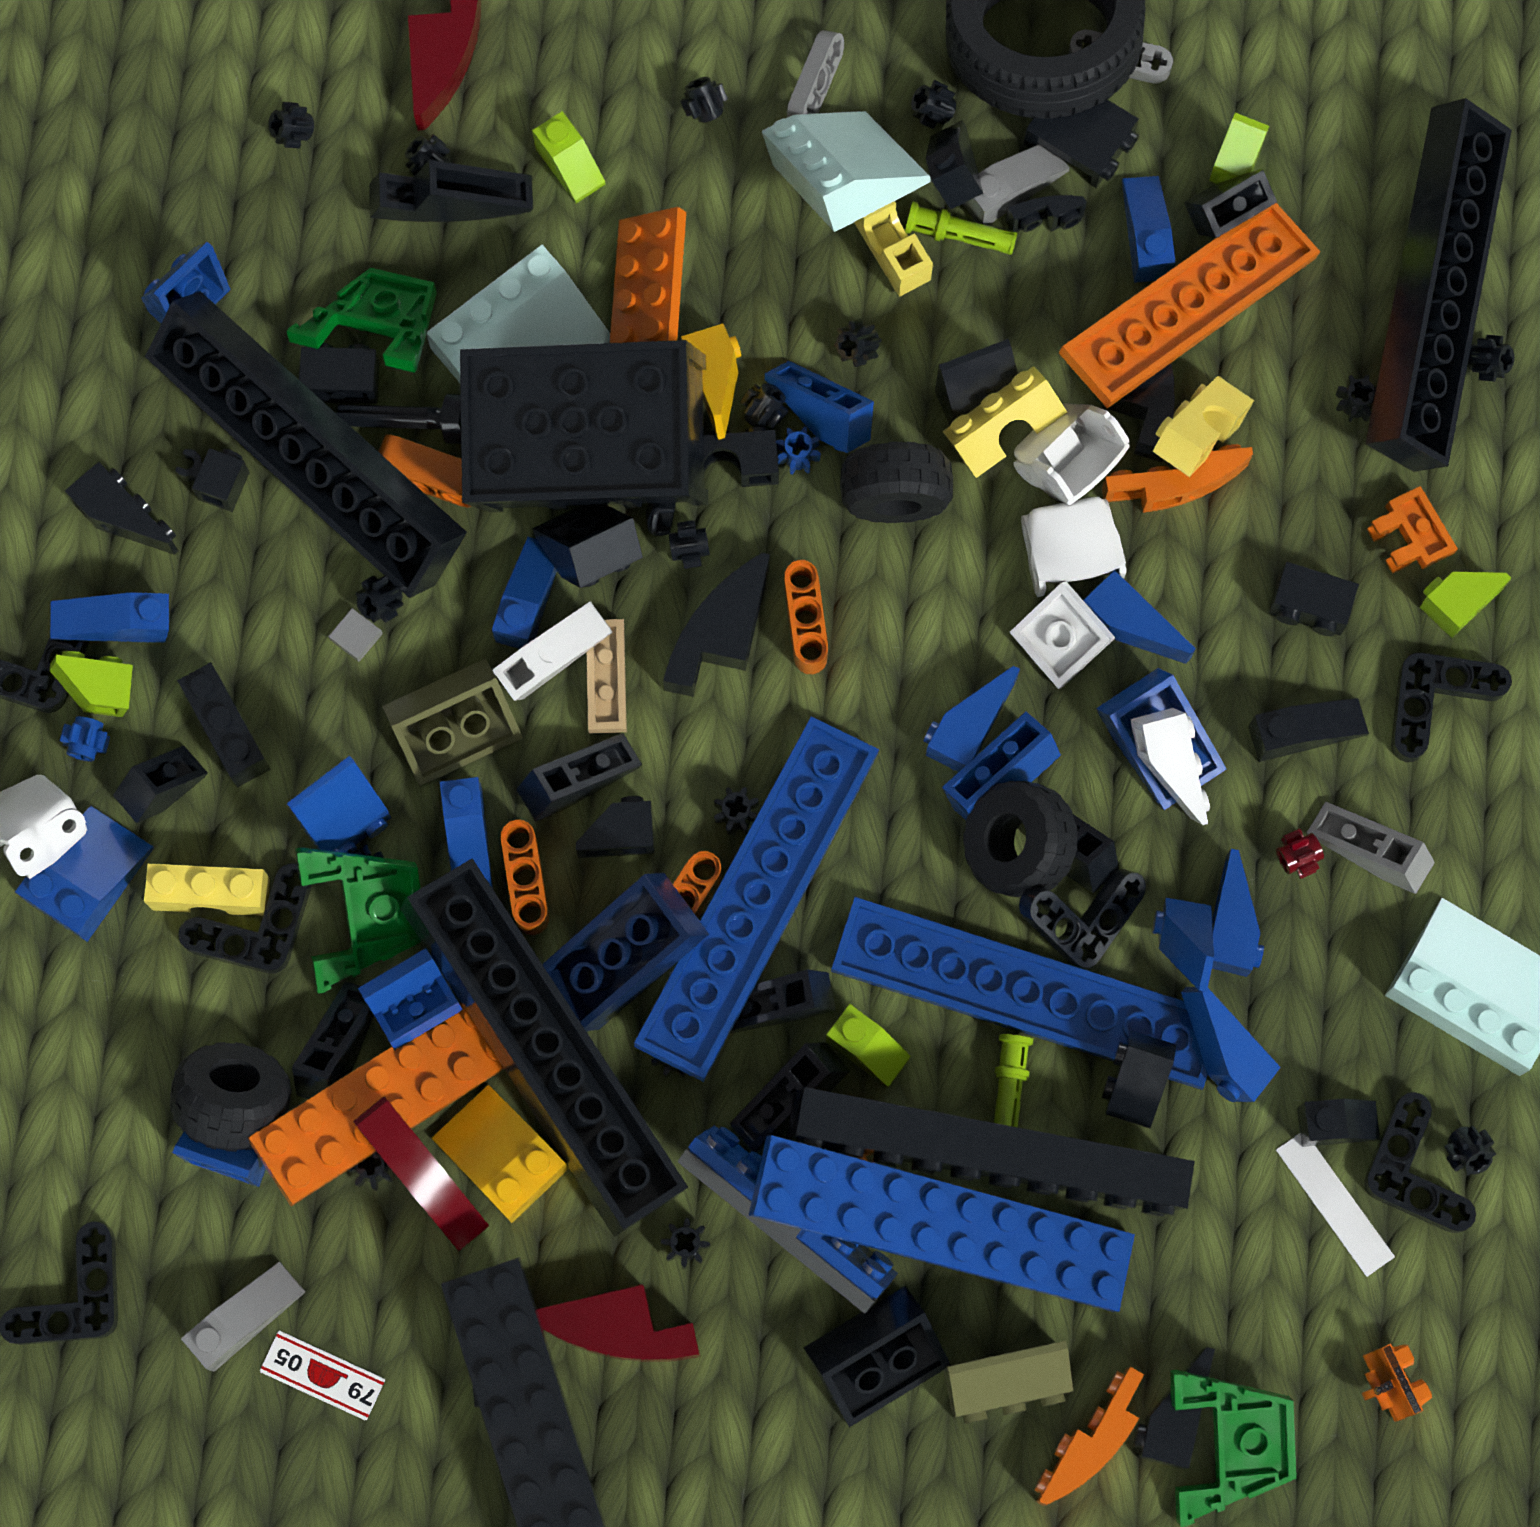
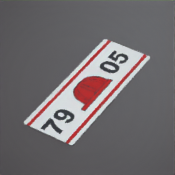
[260,1331,385,1420]

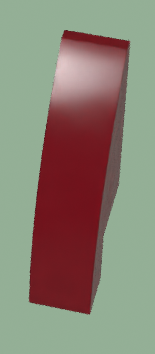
[408,0,481,131]
[353,1096,489,1251]
[537,1285,700,1362]

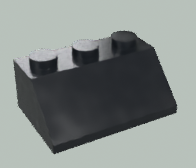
[803,1286,951,1428]

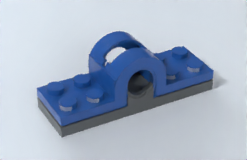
[677,1125,898,1313]

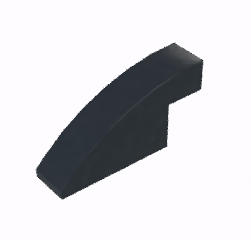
[369,160,533,222]
[1102,363,1175,462]
[663,553,770,697]

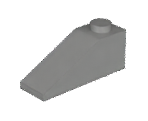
[962,144,1070,225]
[1307,802,1435,894]
[181,1262,305,1372]

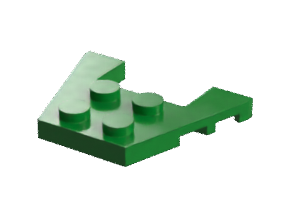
[286,268,437,373]
[295,847,421,994]
[1170,1370,1296,1527]

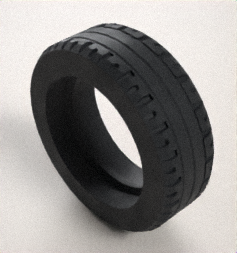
[946,0,1146,119]

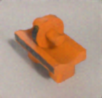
[1361,1344,1432,1422]

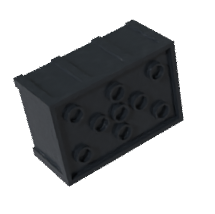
[460,340,708,512]

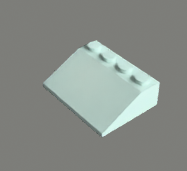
[762,111,931,232]
[427,245,610,383]
[1385,898,1540,1076]

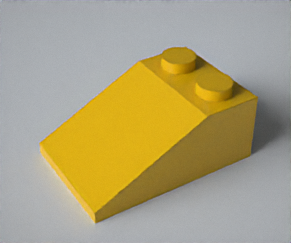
[431,1084,568,1224]

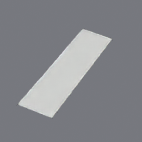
[1276,1133,1395,1277]

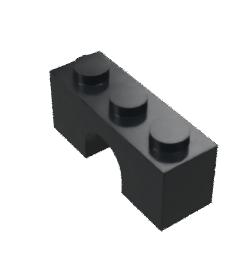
[703,427,779,488]
[177,662,271,788]

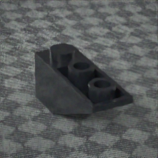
[65,462,178,555]

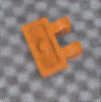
[1366,486,1458,574]

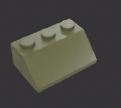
[382,658,523,786]
[943,1341,1073,1424]

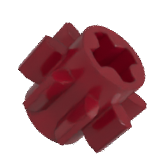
[1276,828,1324,879]

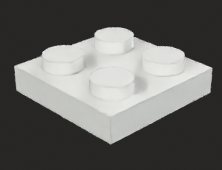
[1010,581,1115,689]

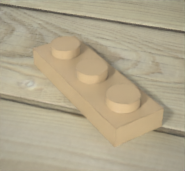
[587,619,627,733]

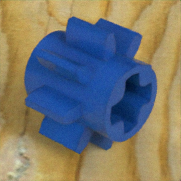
[776,427,821,475]
[59,716,110,762]

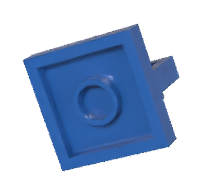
[358,948,463,1050]

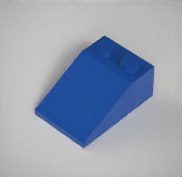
[141,242,231,323]
[1096,668,1227,810]
[287,756,391,853]
[15,806,154,942]

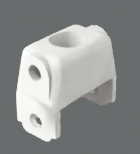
[1014,403,1130,505]
[1021,497,1126,597]
[0,775,87,879]

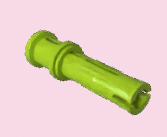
[905,201,1017,255]
[994,1034,1034,1127]

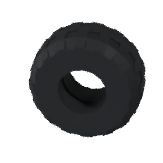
[840,442,953,523]
[963,781,1078,897]
[170,1042,292,1152]

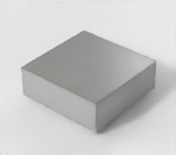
[328,608,383,662]

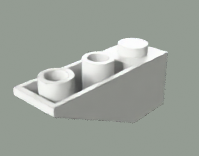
[492,602,613,701]
[1130,708,1210,825]

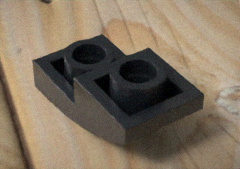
[1006,195,1087,232]

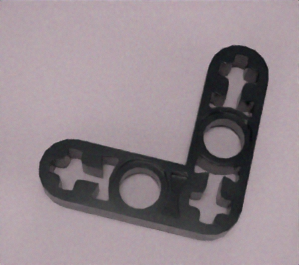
[0,637,90,713]
[1391,653,1512,762]
[178,863,312,974]
[1019,869,1146,968]
[1364,1092,1476,1233]
[0,1221,118,1345]

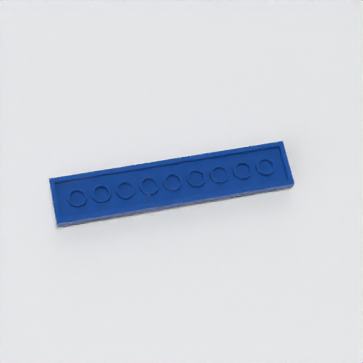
[634,716,879,1082]
[831,897,1208,1090]
[749,1135,1135,1312]

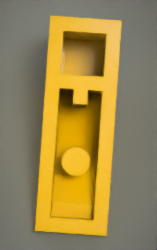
[681,323,741,440]

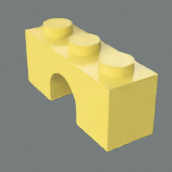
[854,201,933,297]
[943,366,1068,478]
[1153,376,1254,477]
[144,863,270,916]

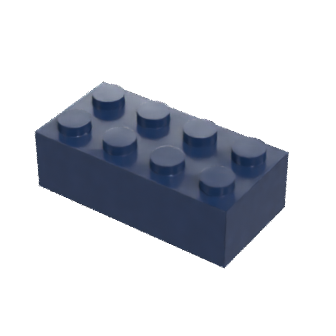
[542,873,709,1032]

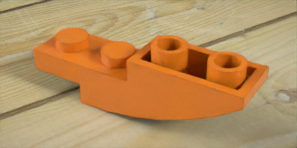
[1102,444,1253,513]
[1034,1367,1144,1506]

